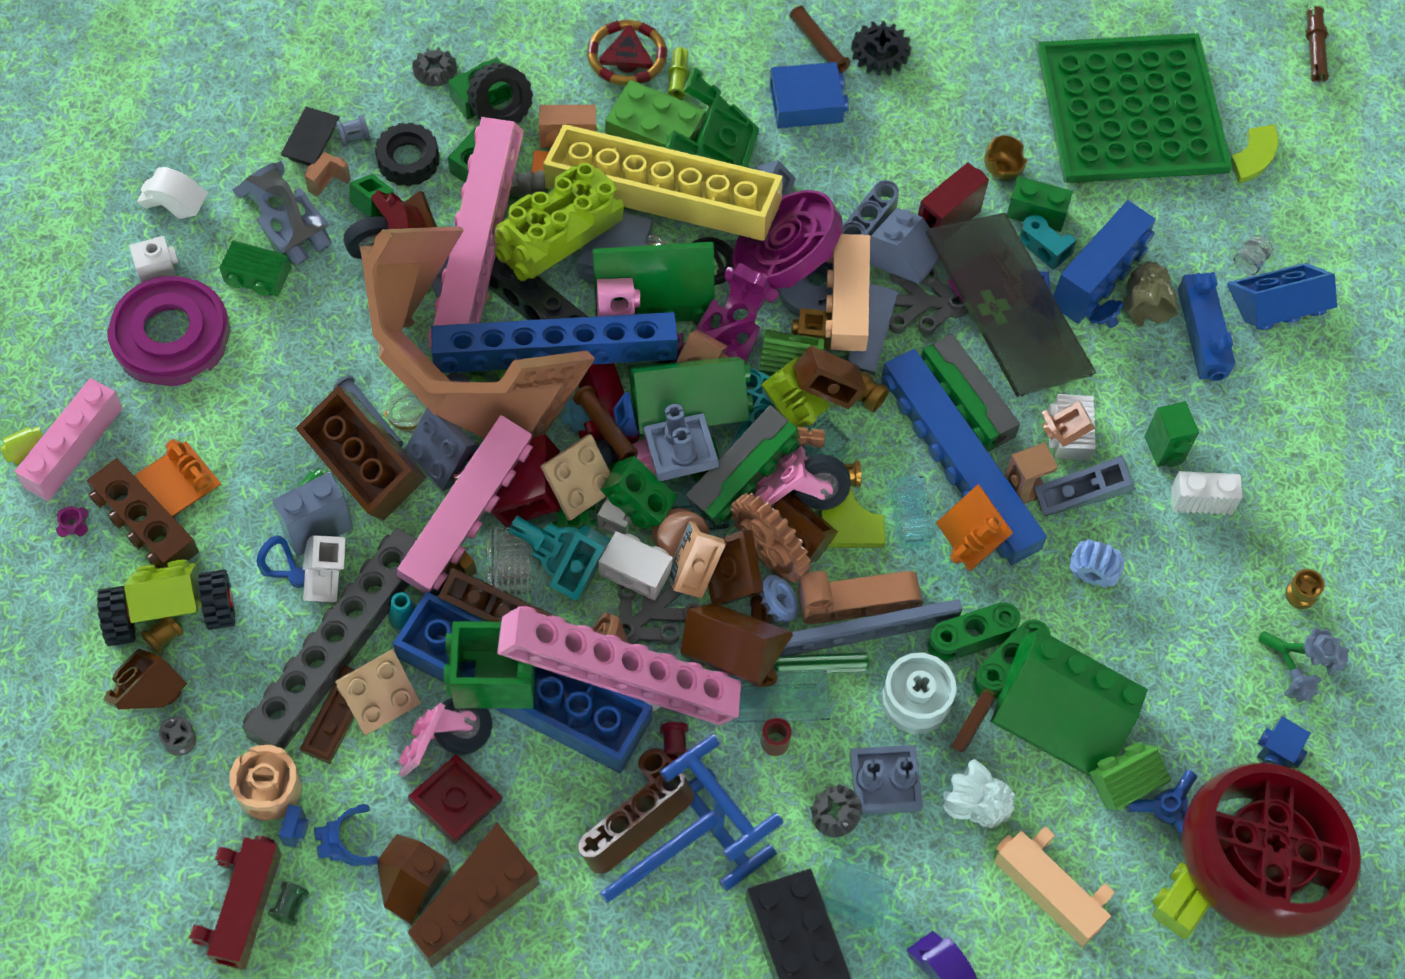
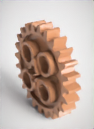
[730,493,811,583]

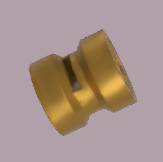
[856,372,890,413]
[1285,569,1325,609]

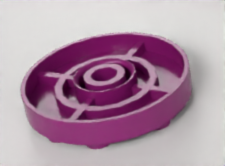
[732,190,843,290]

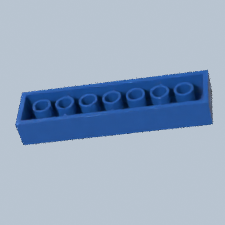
[393,591,652,774]

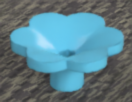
[562,399,590,434]

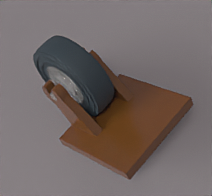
[343,190,437,259]

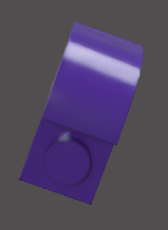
[906,931,978,979]

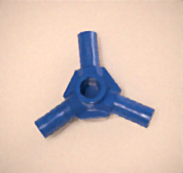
[1129,769,1198,837]

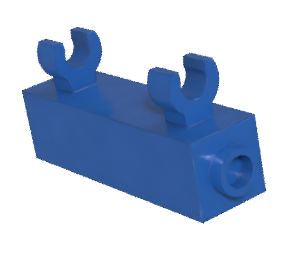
[1177,272,1235,381]

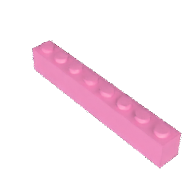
[428,117,524,348]

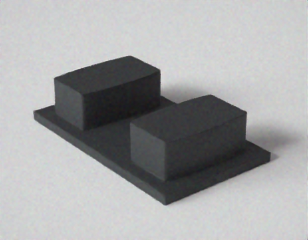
[281,107,340,166]

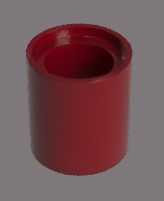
[761,718,792,756]

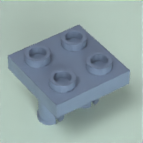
[644,404,719,482]
[405,408,479,491]
[850,745,923,815]

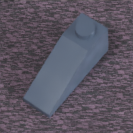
[1034,456,1136,516]

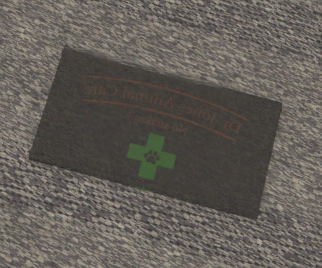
[925,213,1096,397]

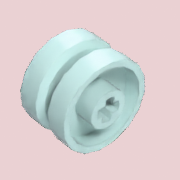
[881,653,957,734]

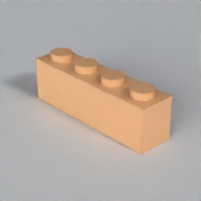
[825,234,870,351]

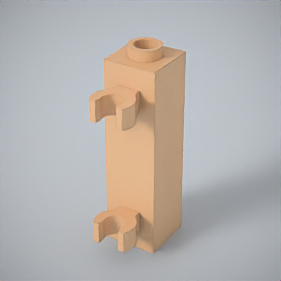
[994,826,1115,947]

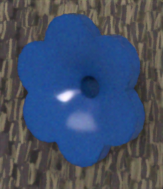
[1089,299,1124,328]

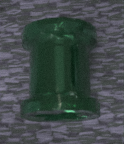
[268,881,310,926]

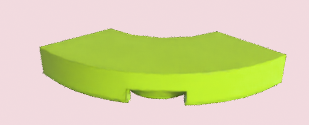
[1231,124,1278,183]

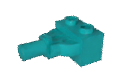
[508,515,611,601]

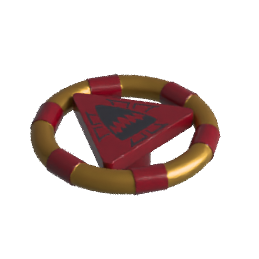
[587,20,668,86]

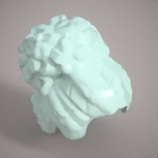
[943,759,1015,828]

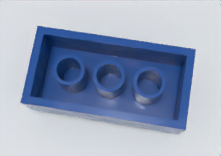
[1052,200,1156,324]

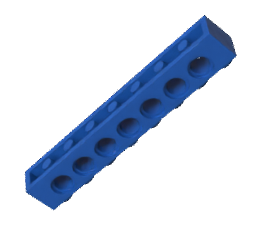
[431,312,678,373]

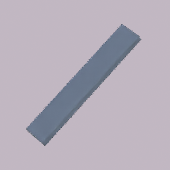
[780,599,963,656]

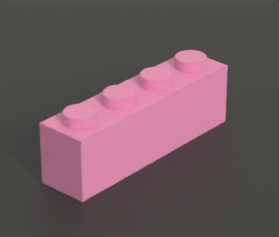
[14,378,123,502]

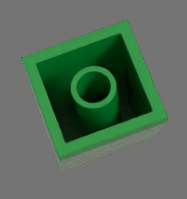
[628,357,753,434]

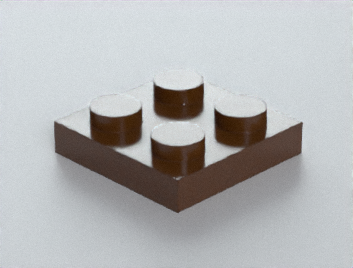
[708,530,763,605]

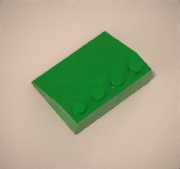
[593,242,714,323]
[990,629,1148,777]

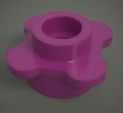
[56,506,89,537]

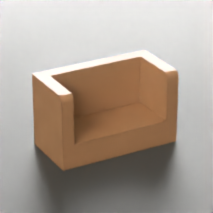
[1004,442,1058,504]

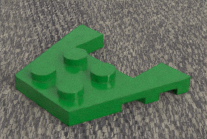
[665,67,759,167]

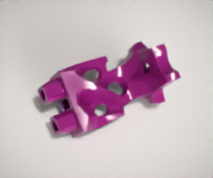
[696,263,780,364]

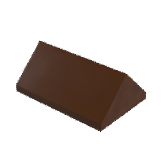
[680,603,793,686]

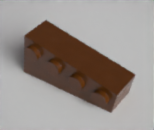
[408,823,540,968]

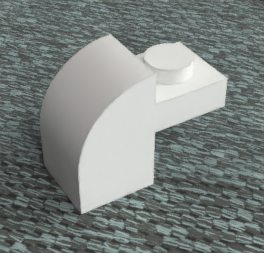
[137,167,208,219]
[303,535,345,603]

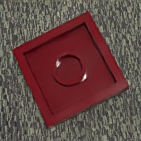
[408,754,503,845]

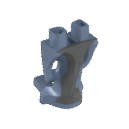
[232,161,332,267]

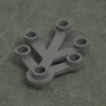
[889,268,969,336]
[618,584,699,645]

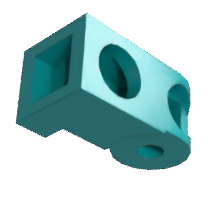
[1020,215,1076,270]

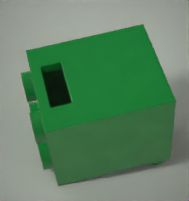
[444,621,535,709]

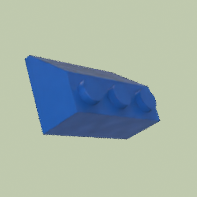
[1227,263,1338,330]

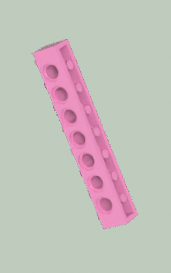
[498,606,741,725]

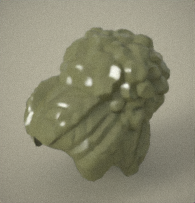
[1123,261,1178,326]

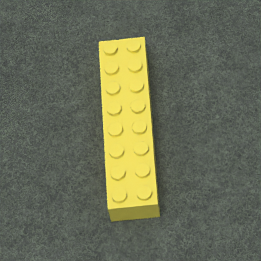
[543,124,783,241]

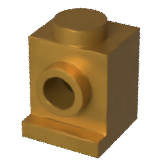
[792,308,831,351]

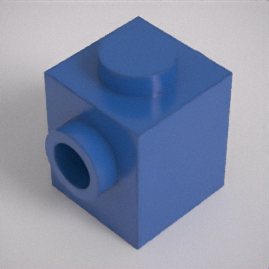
[1257,716,1311,768]

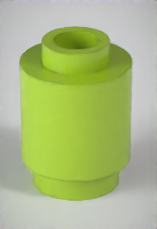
[0,426,43,466]

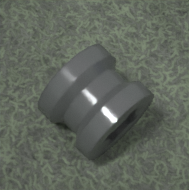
[159,717,196,756]

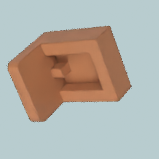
[305,152,351,197]
[1041,401,1095,447]

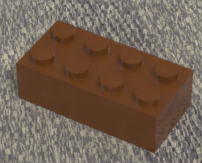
[295,385,427,521]

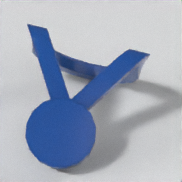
[256,535,305,588]

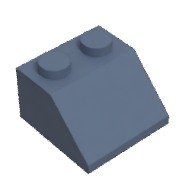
[870,208,945,284]

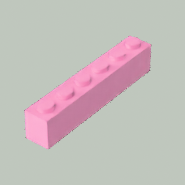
[396,415,533,594]

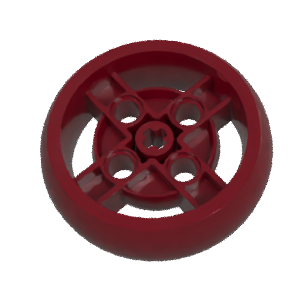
[1182,763,1361,938]

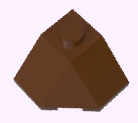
[103,648,187,709]
[377,834,451,926]

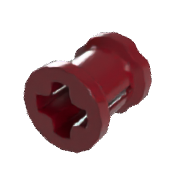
[660,722,689,761]

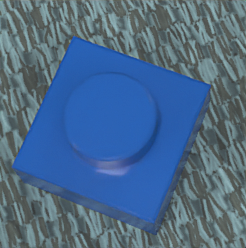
[279,804,309,848]

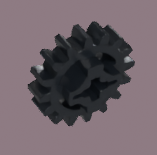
[851,21,911,76]

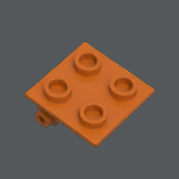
[134,439,221,517]
[936,484,1013,571]

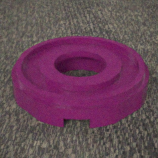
[107,276,231,386]

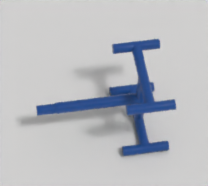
[599,734,783,904]

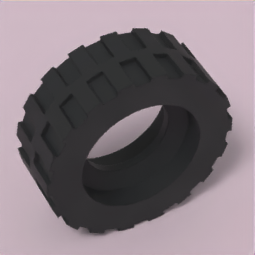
[467,62,533,123]
[375,123,440,186]

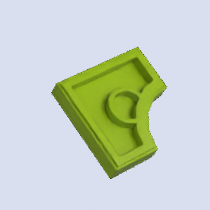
[821,488,885,548]

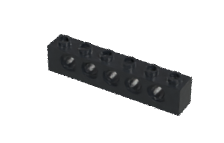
[488,256,588,320]

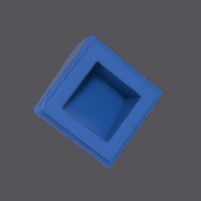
[613,392,638,436]

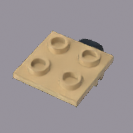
[541,434,616,520]

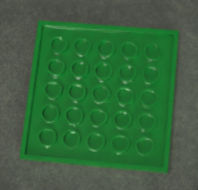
[1037,33,1232,183]

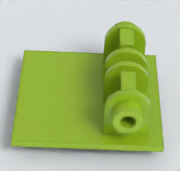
[761,356,831,428]

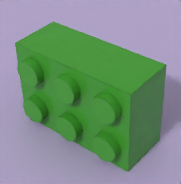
[605,80,706,148]

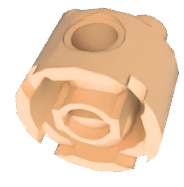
[230,744,302,821]

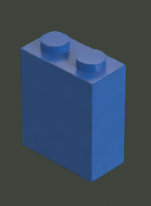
[769,62,849,129]

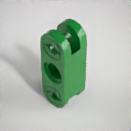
[927,602,1021,662]
[973,619,1051,701]

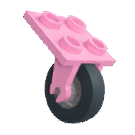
[754,446,851,510]
[398,697,492,777]

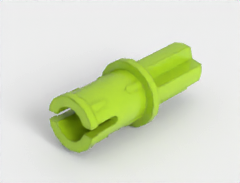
[668,46,689,99]

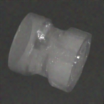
[1234,235,1274,275]

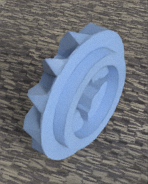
[759,575,798,624]

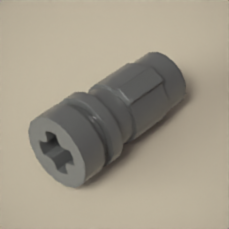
[509,170,548,198]

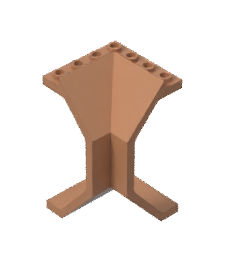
[360,226,595,439]

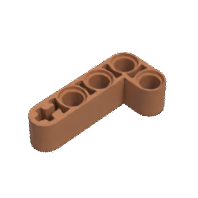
[797,571,923,625]

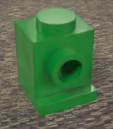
[349,173,394,218]

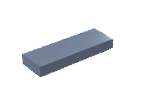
[848,283,898,375]

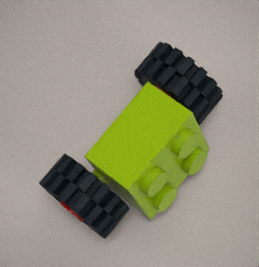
[97,560,235,647]

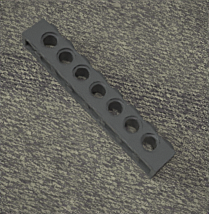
[242,527,417,750]

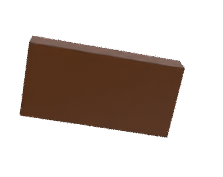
[951,688,997,752]

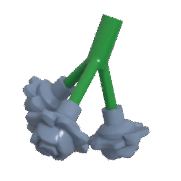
[1259,628,1349,702]

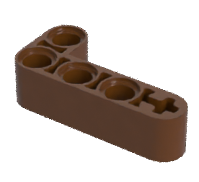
[578,748,694,874]

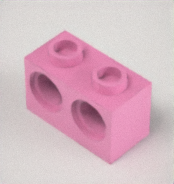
[597,278,640,317]

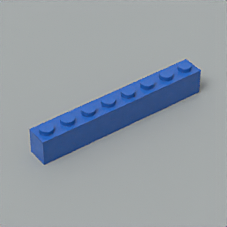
[881,348,1047,566]

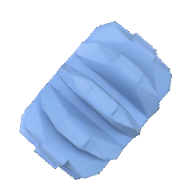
[1069,539,1125,588]

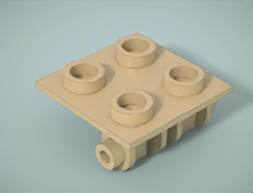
[335,649,421,736]

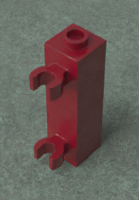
[578,363,640,444]
[189,836,282,970]

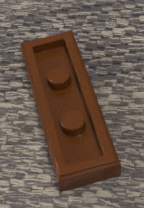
[300,665,356,764]

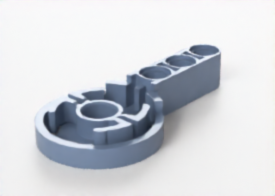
[776,180,899,316]

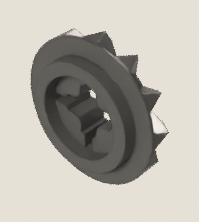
[413,47,457,86]
[810,784,862,837]

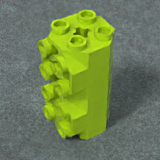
[494,163,624,281]

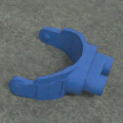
[314,804,379,866]

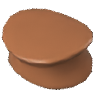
[652,508,710,557]

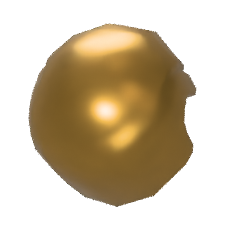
[984,135,1027,181]

